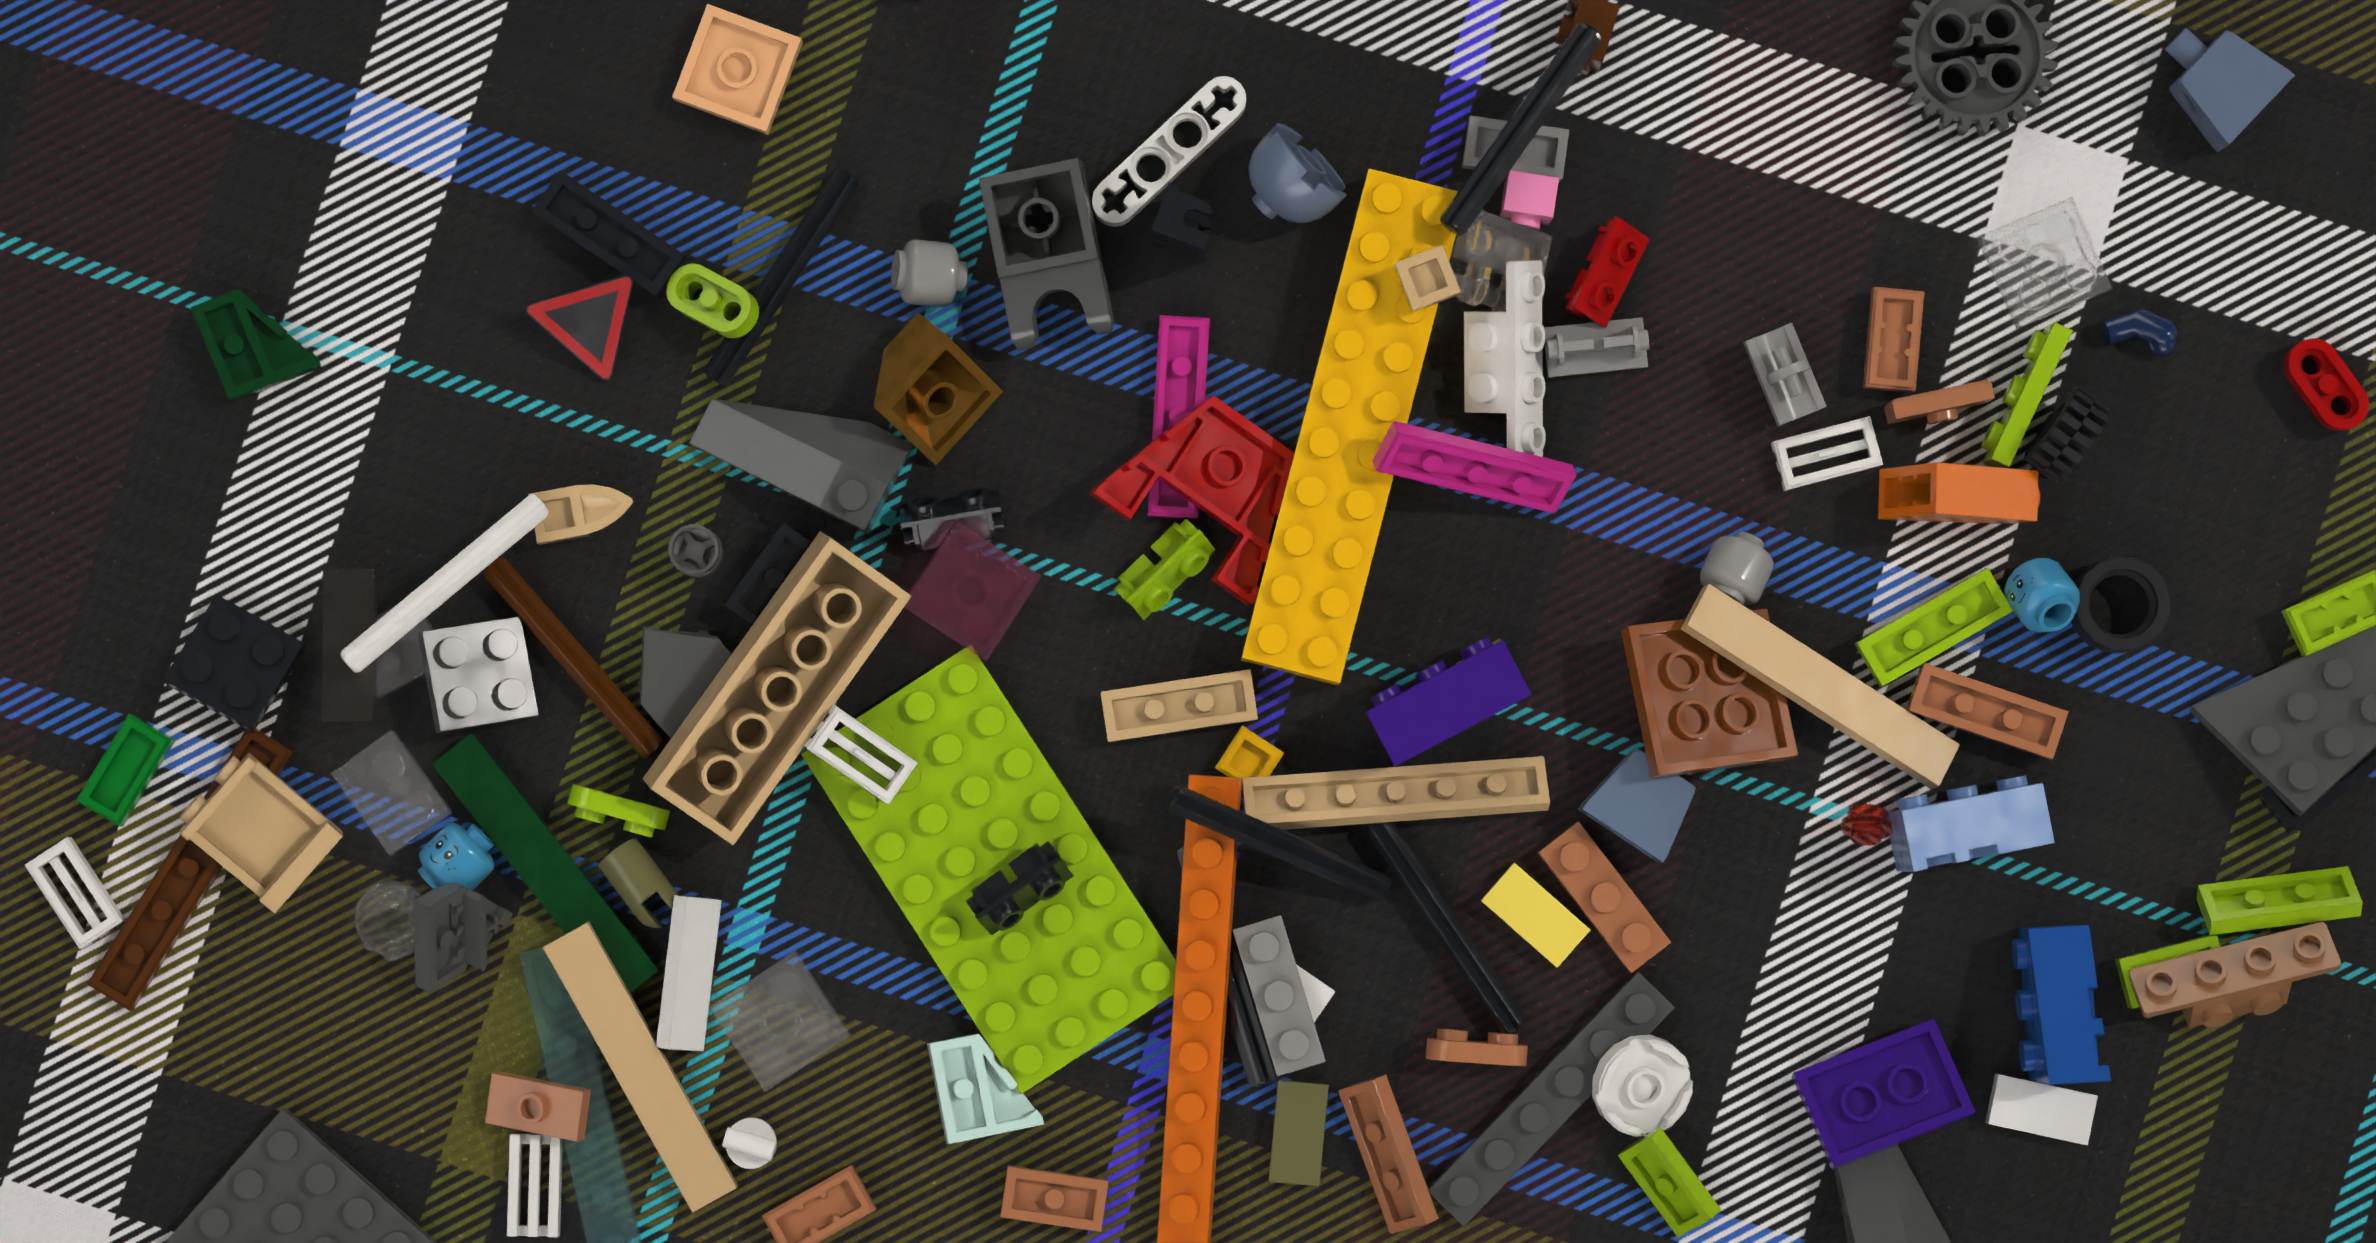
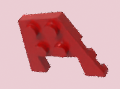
[1089,395,1294,605]

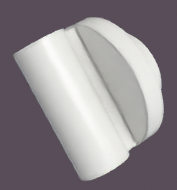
[722,1117,777,1169]

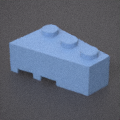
[1885,775,2055,872]

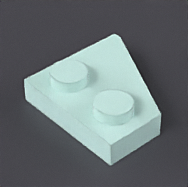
[927,1034,1044,1144]

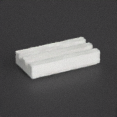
[1771,416,1883,491]
[804,704,918,805]
[25,837,126,949]
[507,1133,563,1237]

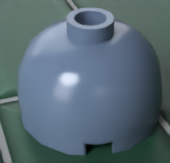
[1248,123,1347,223]

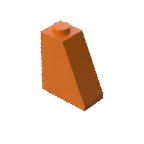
[1878,462,2040,524]

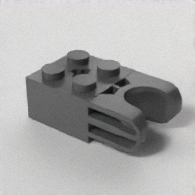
[979,158,1114,351]

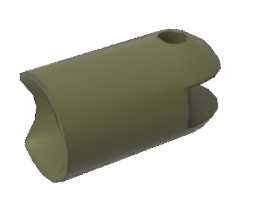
[598,838,679,928]

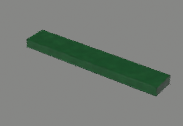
[432,733,661,994]

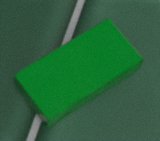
[76,714,176,827]

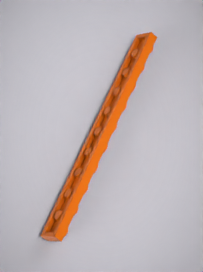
[1157,774,1242,1243]

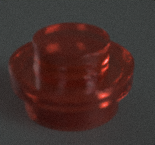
[1841,804,1893,846]

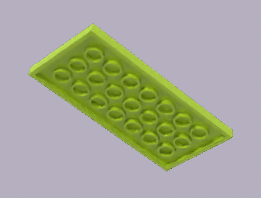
[801,644,1176,1094]

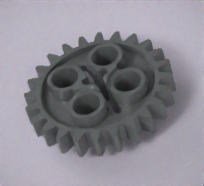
[1892,0,2058,137]

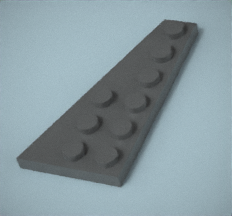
[2189,625,2376,817]

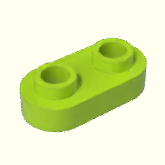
[667,264,759,338]
[567,784,670,837]

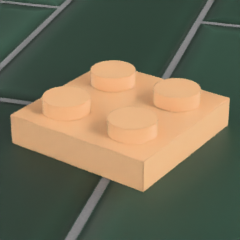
[672,4,803,135]

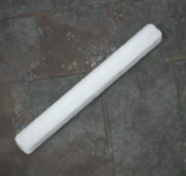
[340,494,549,673]

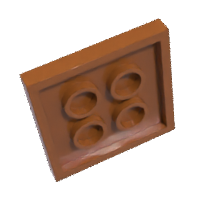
[1621,608,1798,779]

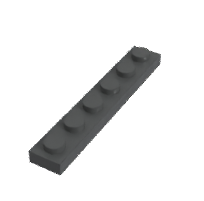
[1428,972,1675,1226]

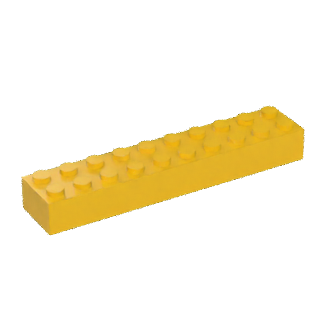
[1241,168,1458,686]

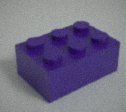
[1366,637,1532,766]

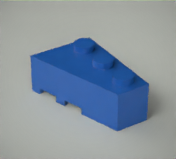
[2012,924,2111,1085]

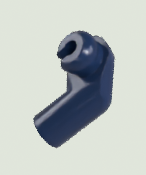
[2101,309,2178,355]

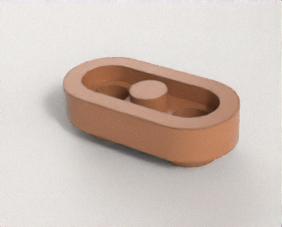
[1425,1029,1528,1066]

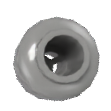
[891,239,968,307]
[1700,532,1774,606]

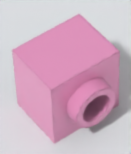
[1500,170,1559,230]

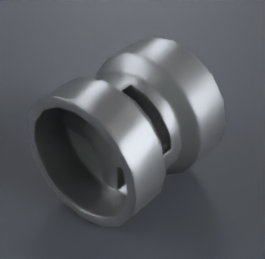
[668,524,724,578]

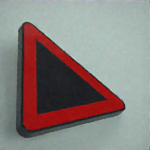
[526,274,633,380]

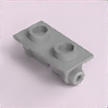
[1544,317,1649,378]

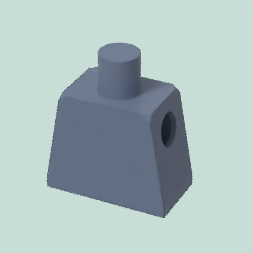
[2165,28,2295,152]
[1578,749,1696,863]

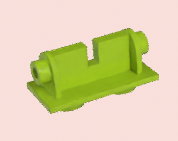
[1114,519,1216,620]

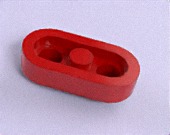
[2284,338,2369,431]

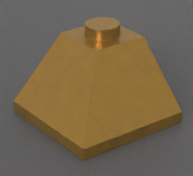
[874,313,1003,465]

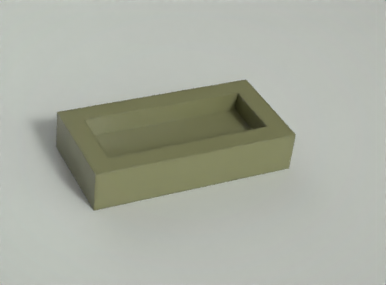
[1268,1079,1329,1187]

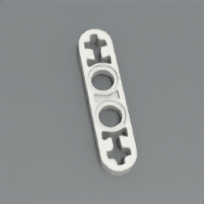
[1092,76,1246,227]

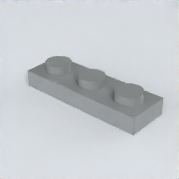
[1233,915,1326,1076]

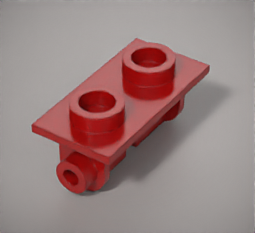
[1565,216,1650,328]

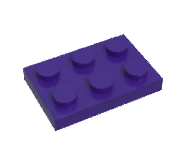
[1792,1019,1975,1170]

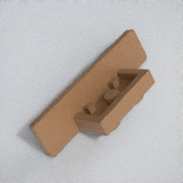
[2129,922,2341,1028]

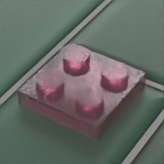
[904,521,1042,661]

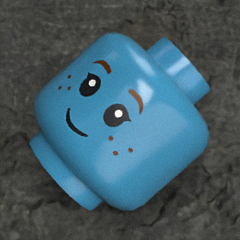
[2004,558,2080,633]
[418,823,494,891]

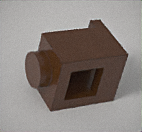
[1555,0,1620,74]

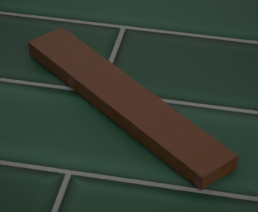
[87,728,295,1011]

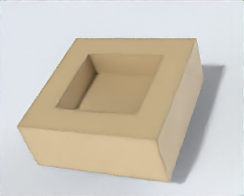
[1394,245,1461,313]

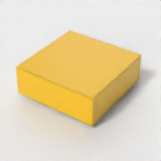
[1215,726,1284,778]

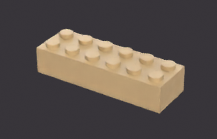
[643,531,912,845]

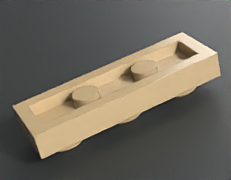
[1101,669,1258,742]

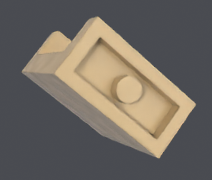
[179,753,343,913]

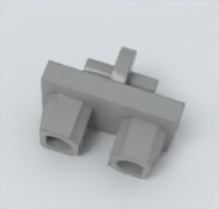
[1743,323,1826,426]

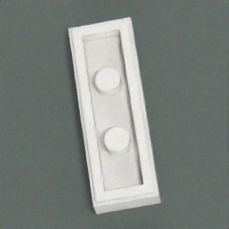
[656,895,722,1051]

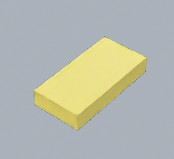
[1480,863,1590,968]

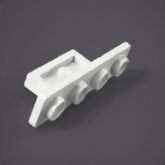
[1464,260,1546,457]

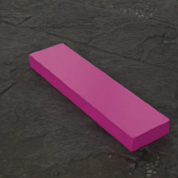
[1148,315,1210,519]
[1372,421,1577,514]

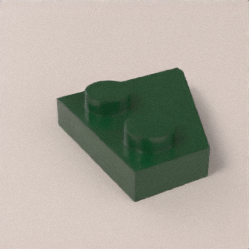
[191,289,321,403]

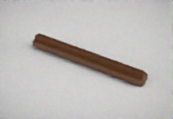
[484,557,663,758]

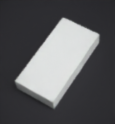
[1985,1073,2098,1146]

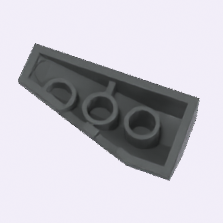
[689,399,914,535]
[1834,1145,1951,1243]

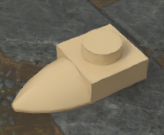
[528,484,633,545]

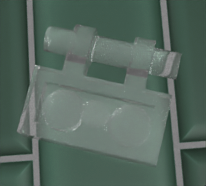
[1453,210,1552,311]

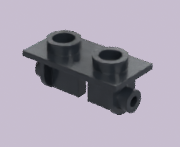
[900,487,1006,552]
[966,841,1074,936]

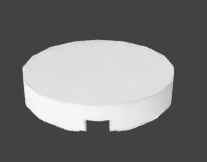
[1592,1034,1693,1137]

